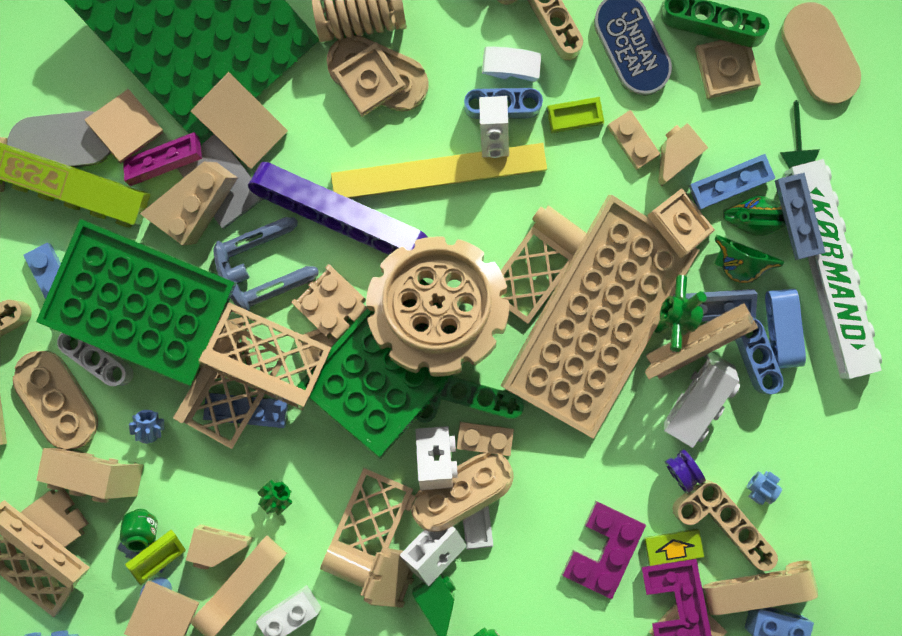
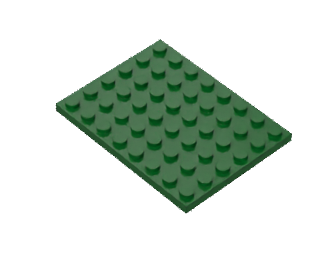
[65,0,319,145]

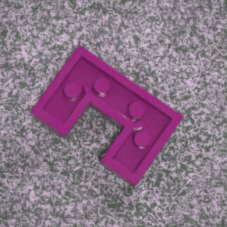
[562,501,646,599]
[642,559,712,636]

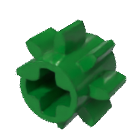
[257,480,292,516]

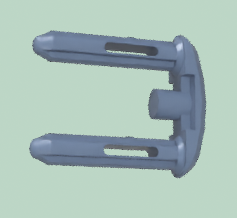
[213,217,319,311]

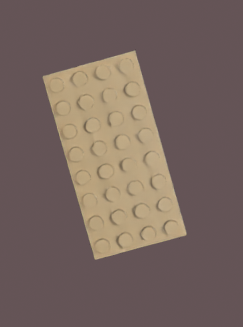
[500,195,699,439]

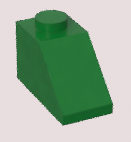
[412,573,456,636]

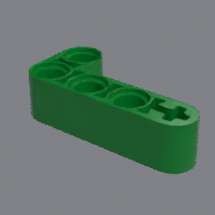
[661,0,770,47]
[416,377,524,423]

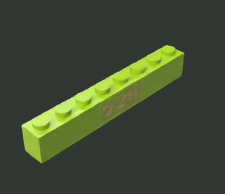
[0,143,151,228]

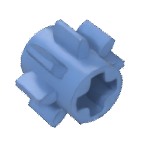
[129,410,165,444]
[747,471,782,505]

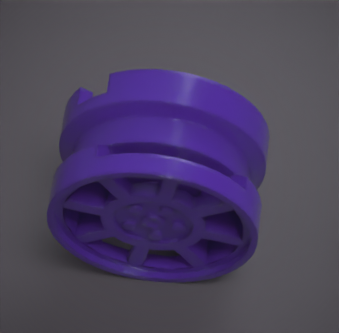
[665,449,706,494]

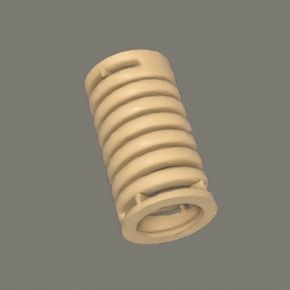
[312,0,407,42]

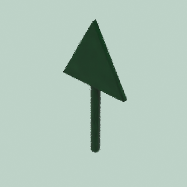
[779,100,820,169]

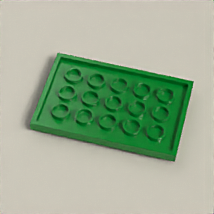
[36,219,237,386]
[296,279,465,459]

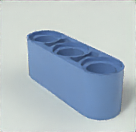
[464,88,543,119]
[765,288,806,369]
[735,318,784,394]

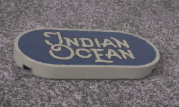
[594,0,672,96]

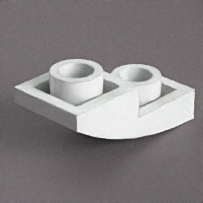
[482,47,541,82]

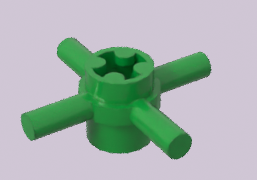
[654,275,707,352]

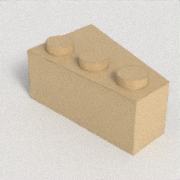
[140,161,238,246]
[36,448,144,503]

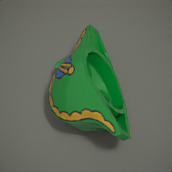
[723,196,786,236]
[715,234,784,284]

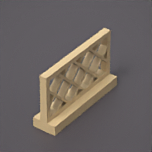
[199,303,331,410]
[645,303,758,379]
[173,321,287,449]
[0,500,90,617]

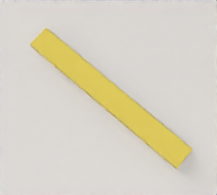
[331,143,547,199]

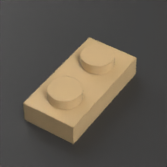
[607,110,660,170]
[457,422,514,456]

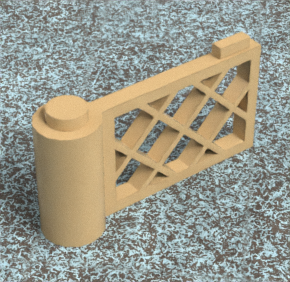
[501,205,586,324]
[320,468,416,588]

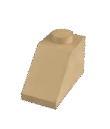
[658,123,708,186]
[186,524,253,569]

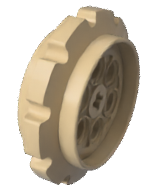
[366,237,509,376]

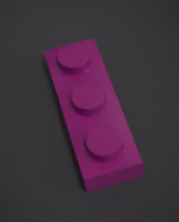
[123,132,202,186]

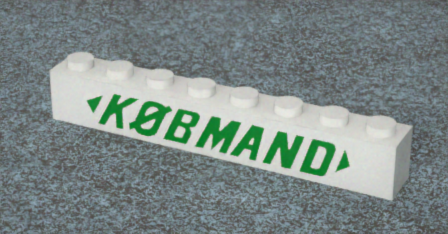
[784,159,882,379]

